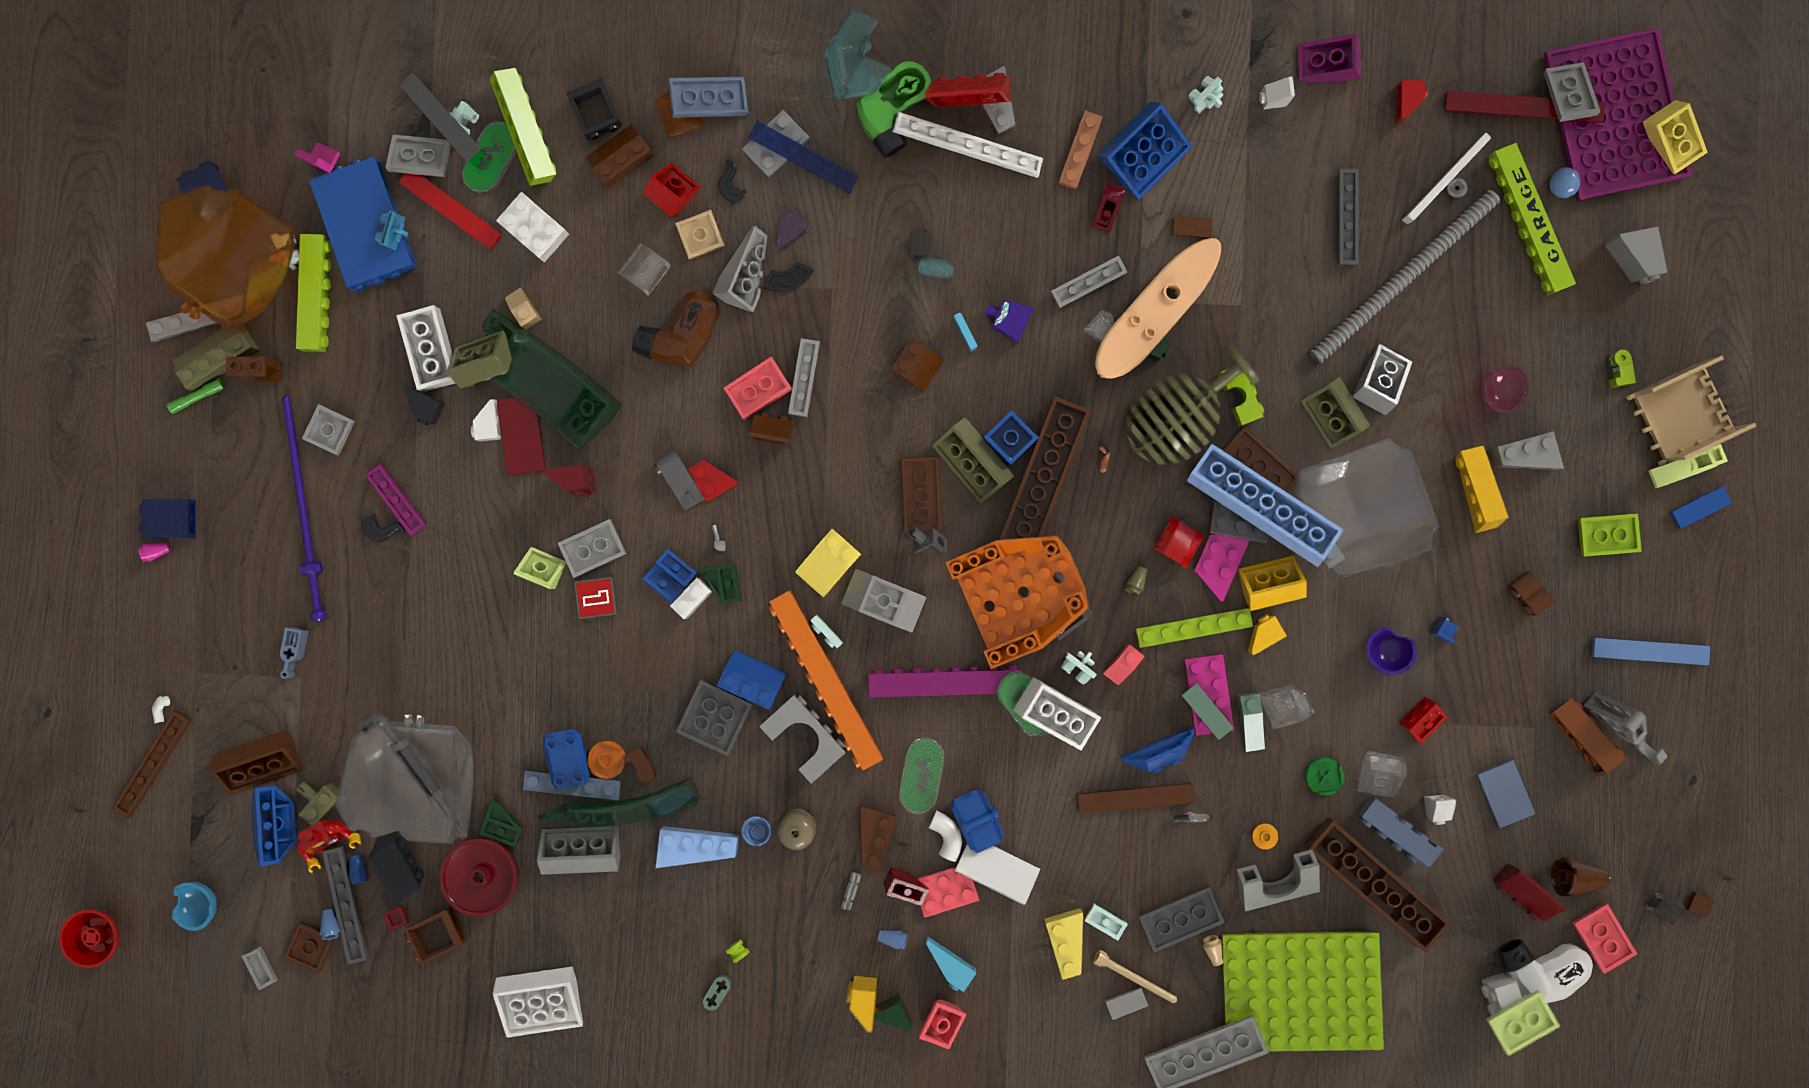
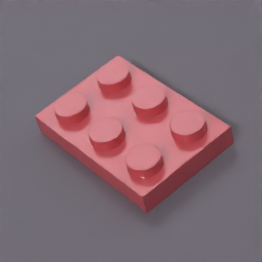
[724,357,792,420]
[916,866,979,918]
[1572,903,1637,974]

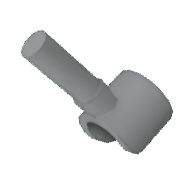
[712,525,726,551]

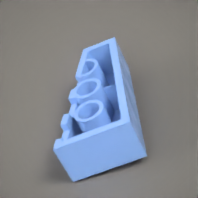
[656,826,740,868]

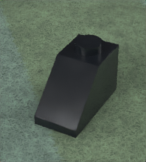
[404,386,445,426]

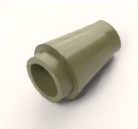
[1125,566,1148,596]

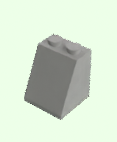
[1604,227,1667,285]

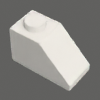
[1259,77,1295,109]
[471,399,502,442]
[1424,795,1456,825]

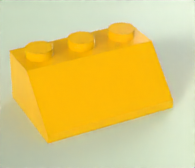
[1238,555,1307,611]
[847,976,877,1032]

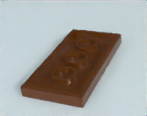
[1222,426,1301,493]
[901,456,942,535]

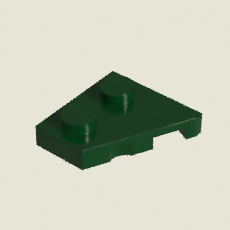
[698,563,742,604]

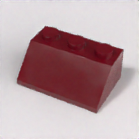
[543,465,596,497]
[1493,863,1567,922]

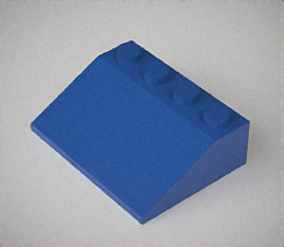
[1097,102,1193,200]

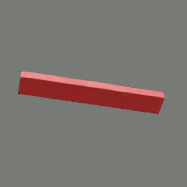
[398,173,502,250]

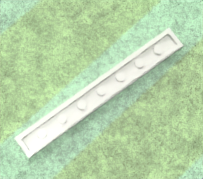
[893,112,1043,178]

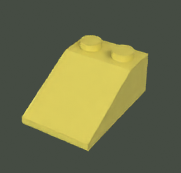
[1643,100,1708,174]
[795,529,862,597]

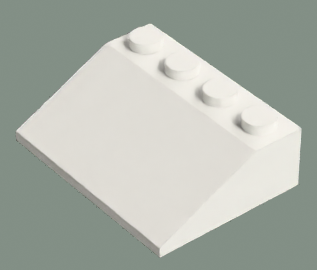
[493,966,583,1037]

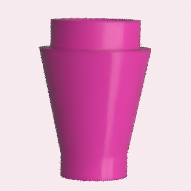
[138,541,171,562]

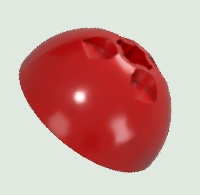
[59,909,120,968]

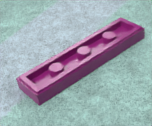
[365,464,427,536]

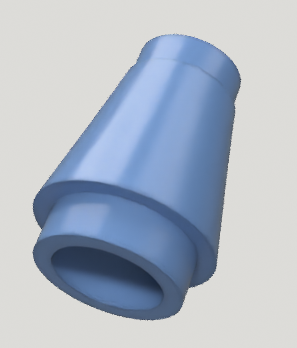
[320,909,340,940]
[878,930,907,950]

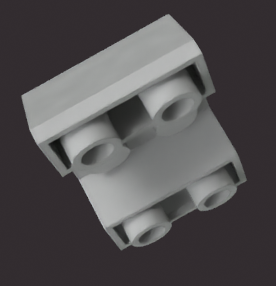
[841,569,926,632]

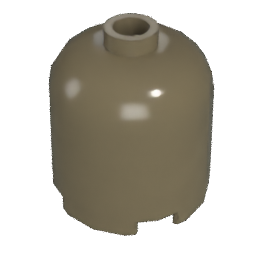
[778,809,817,850]

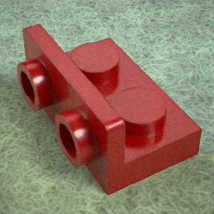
[1399,697,1448,744]

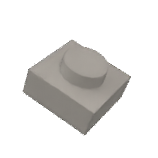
[1323,544,1345,569]

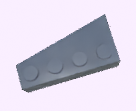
[1357,796,1444,868]

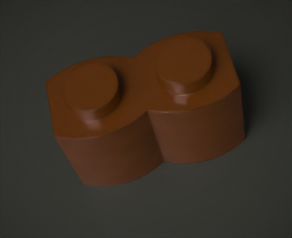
[1508,571,1555,616]

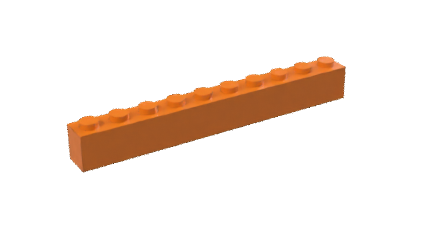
[768,590,883,771]

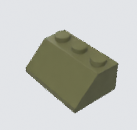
[446,330,512,389]
[1301,377,1370,449]

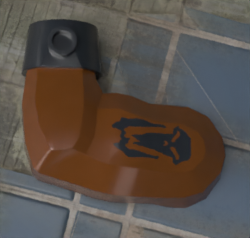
[632,290,720,367]

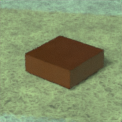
[1686,892,1714,918]

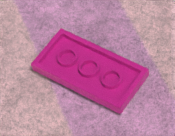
[1184,654,1234,736]

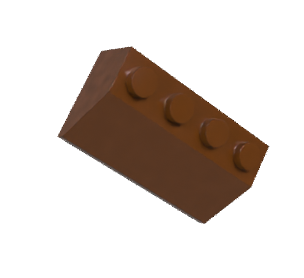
[210,730,302,795]

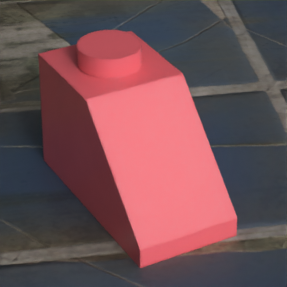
[1103,644,1145,685]

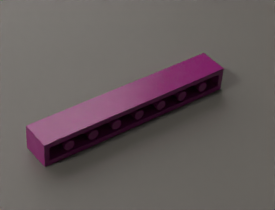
[869,666,1023,697]

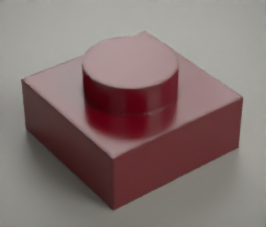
[383,905,410,931]

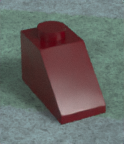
[1092,184,1125,232]
[883,867,929,906]

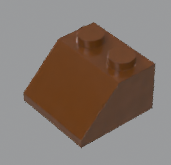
[891,337,944,392]
[748,413,793,446]

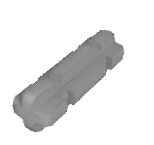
[841,872,861,910]

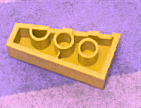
[1455,446,1508,533]

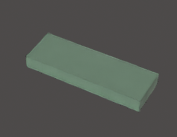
[1181,683,1234,740]

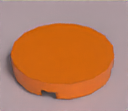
[587,740,626,779]

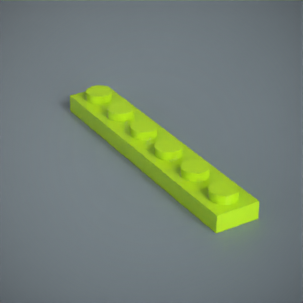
[1136,608,1253,648]

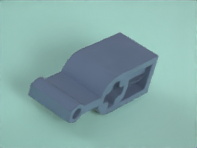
[280,627,309,679]

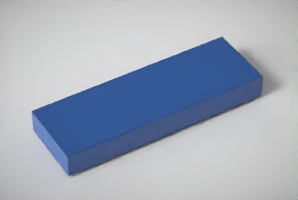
[1670,486,1732,529]

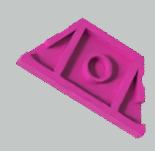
[1194,535,1249,602]

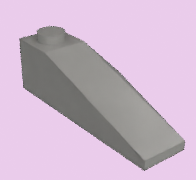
[713,226,768,312]

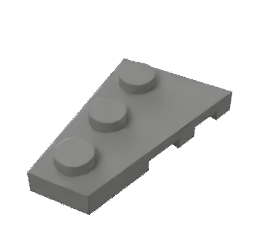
[982,66,1015,135]

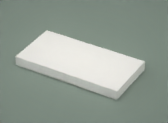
[955,844,1040,905]

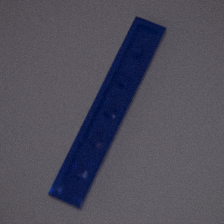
[748,121,859,194]

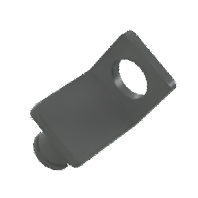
[907,525,947,554]

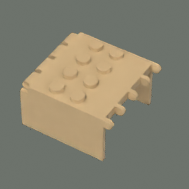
[1626,356,1756,466]

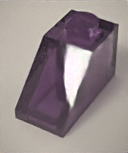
[776,208,810,253]

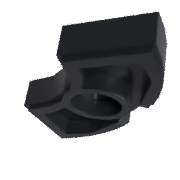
[763,262,814,292]

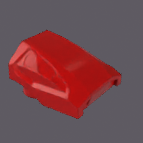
[1153,516,1204,569]

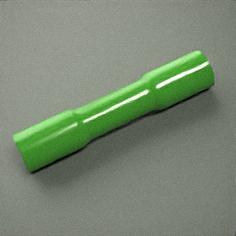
[167,378,225,414]

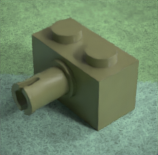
[296,781,346,826]

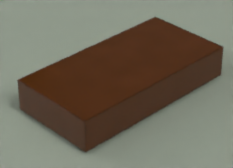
[1172,215,1212,239]

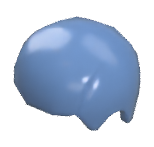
[1549,168,1580,198]
[741,816,771,846]

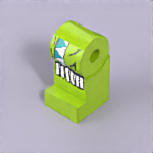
[1608,350,1636,388]

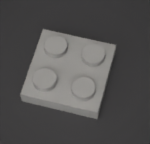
[302,404,355,456]

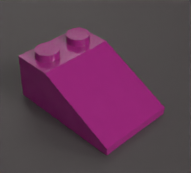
[1298,34,1362,82]

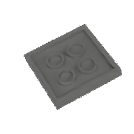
[676,680,753,757]

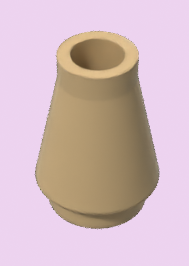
[1202,935,1223,966]

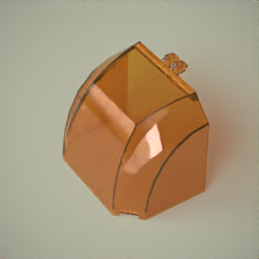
[155,185,295,330]

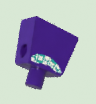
[985,300,1033,344]

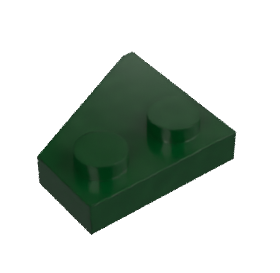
[479,799,523,847]

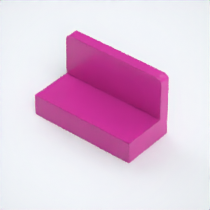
[294,142,340,173]

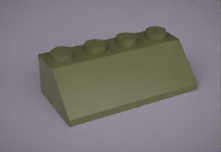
[173,318,259,391]
[932,417,1014,504]

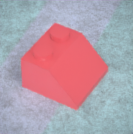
[918,999,967,1049]

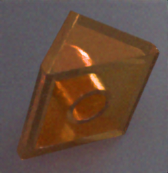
[655,91,704,138]

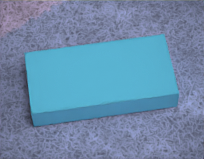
[953,313,977,352]

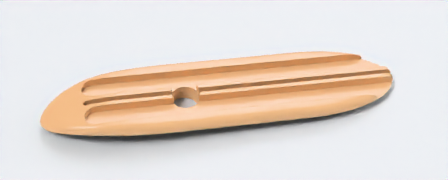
[1095,238,1221,378]

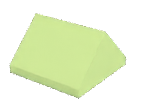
[514,547,566,589]

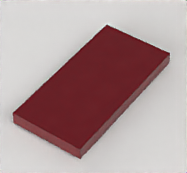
[497,395,546,476]

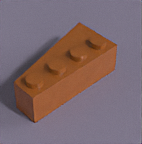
[1549,698,1626,777]

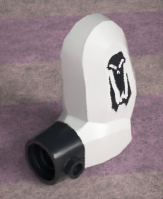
[1497,939,1593,1003]

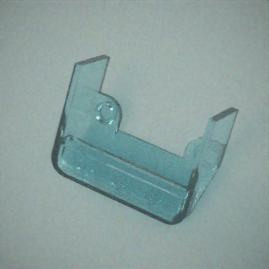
[825,8,891,101]

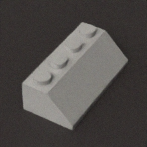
[537,826,620,875]

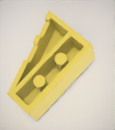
[1044,908,1083,980]

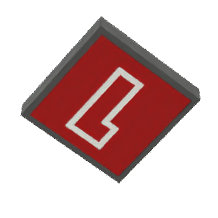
[574,577,618,620]

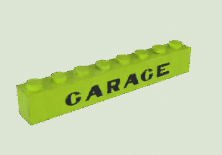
[1488,143,1576,296]

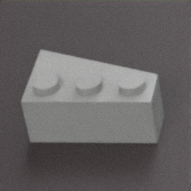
[1490,431,1564,470]

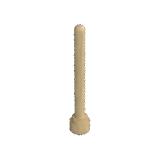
[1093,949,1177,1003]

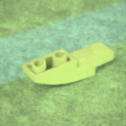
[1649,444,1728,489]

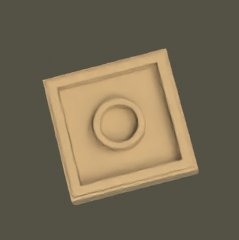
[675,210,725,260]

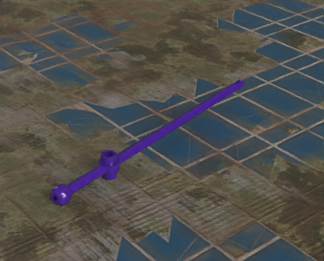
[282,396,326,622]

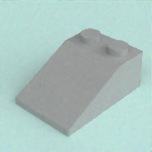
[1353,344,1412,415]

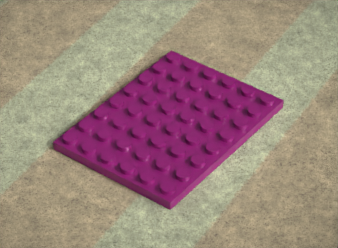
[1544,28,1692,201]

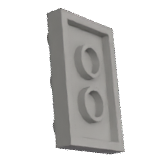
[1544,62,1600,122]
[742,110,810,178]
[385,135,451,177]
[558,519,627,578]

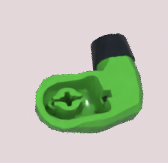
[856,61,931,158]

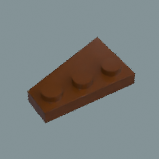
[860,805,897,872]

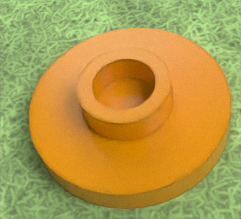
[1252,823,1278,849]

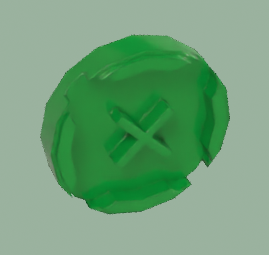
[1305,757,1344,796]

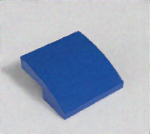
[642,549,697,604]

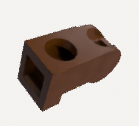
[623,746,656,783]

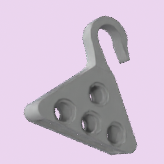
[1583,692,1667,765]

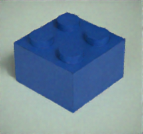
[983,410,1039,466]

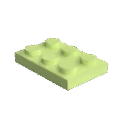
[1486,990,1560,1056]

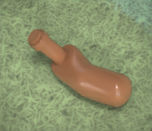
[1099,446,1110,473]

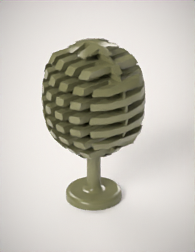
[1126,344,1260,465]

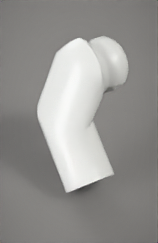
[152,696,170,723]

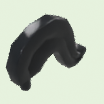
[718,160,747,203]
[361,514,405,542]

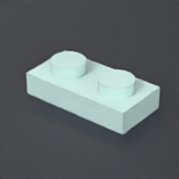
[810,615,843,648]
[1084,903,1128,940]

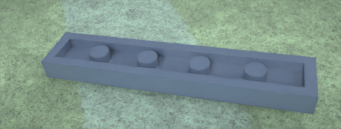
[523,770,622,800]

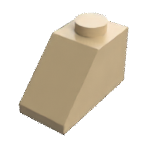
[505,288,542,330]

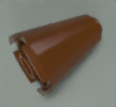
[1551,857,1611,897]

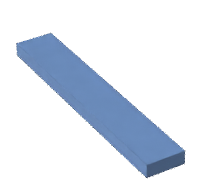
[1591,638,1710,665]

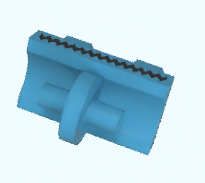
[375,211,408,250]

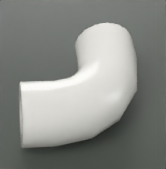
[929,811,963,862]

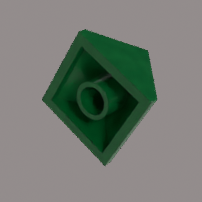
[873,994,911,1032]

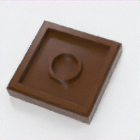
[283,921,335,973]

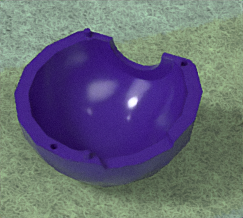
[1366,627,1417,675]

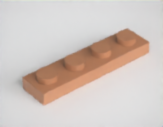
[1059,110,1103,189]

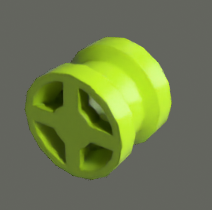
[725,939,750,963]

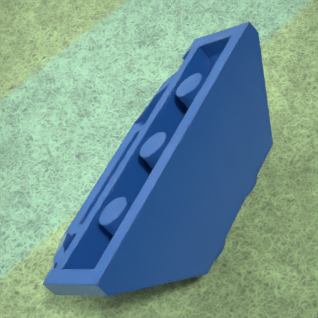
[1120,727,1195,773]
[251,786,297,866]

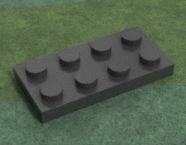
[1138,886,1225,953]

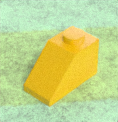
[1248,614,1287,655]

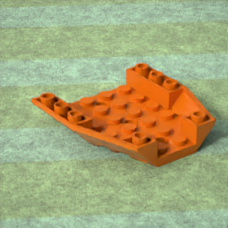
[945,536,1089,669]

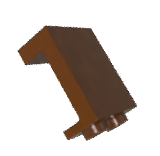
[226,357,283,382]

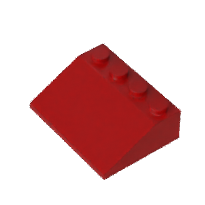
[925,73,1011,108]

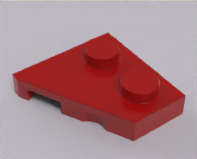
[687,460,739,503]

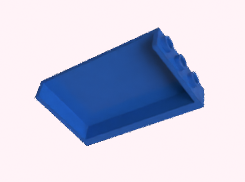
[309,157,418,292]

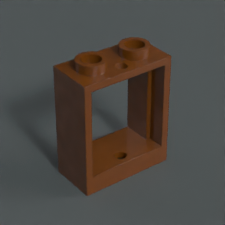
[404,906,468,965]

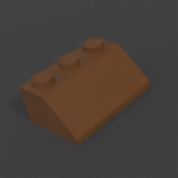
[585,124,654,189]

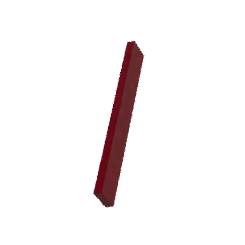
[1445,91,1605,123]

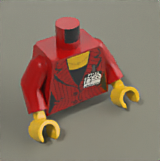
[297,820,361,873]

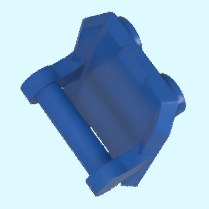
[543,729,589,790]
[951,789,1004,854]

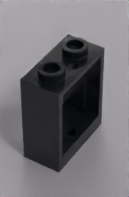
[566,78,622,140]

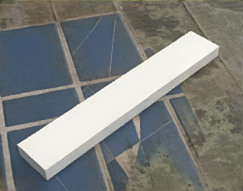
[1402,133,1491,224]

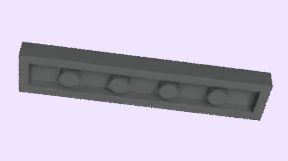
[1338,169,1359,265]

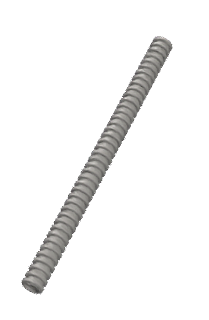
[1310,190,1500,364]

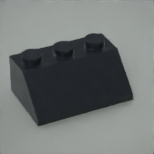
[368,830,424,905]

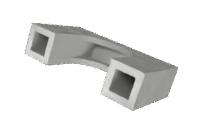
[759,695,846,784]
[1237,850,1320,911]

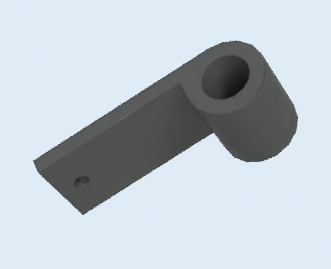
[654,449,704,510]

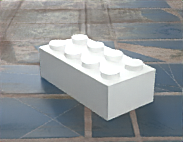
[397,305,455,392]
[1013,677,1101,750]

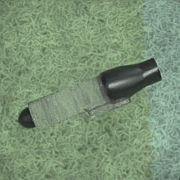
[1174,812,1212,823]

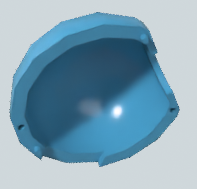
[172,882,217,931]

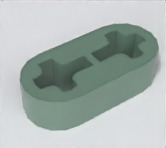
[703,975,731,1011]

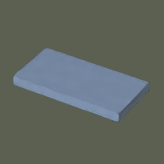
[668,77,749,118]

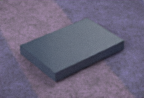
[1476,760,1535,828]

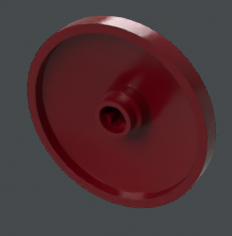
[440,838,519,917]

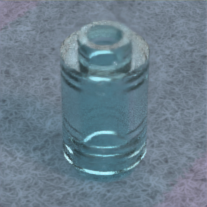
[918,256,954,280]

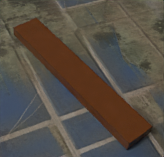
[112,710,192,818]
[1077,783,1194,814]

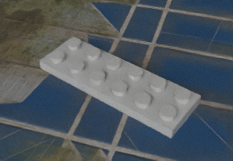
[1144,1015,1269,1088]

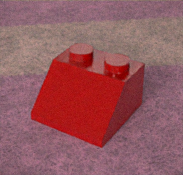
[643,163,701,217]

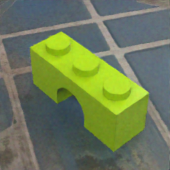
[1218,369,1264,427]

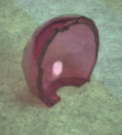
[1480,367,1529,414]

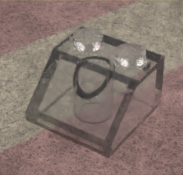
[617,243,671,296]
[1356,750,1407,799]

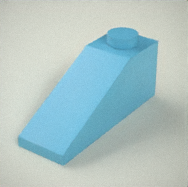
[926,937,976,992]

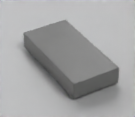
[242,946,278,990]
[1105,987,1148,1020]

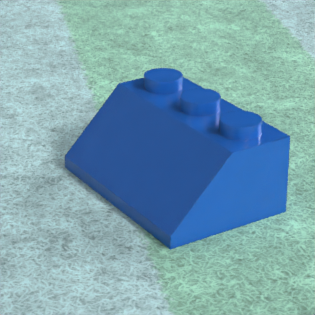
[717,650,787,710]

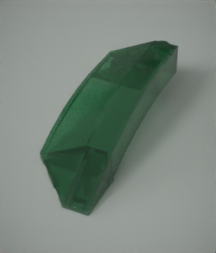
[482,309,622,450]
[538,777,701,827]

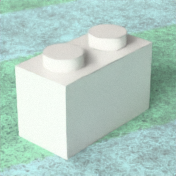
[670,578,713,619]

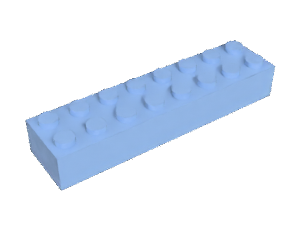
[1187,444,1344,567]

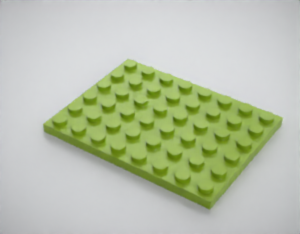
[1222,931,1384,1051]

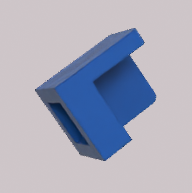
[1430,617,1458,644]

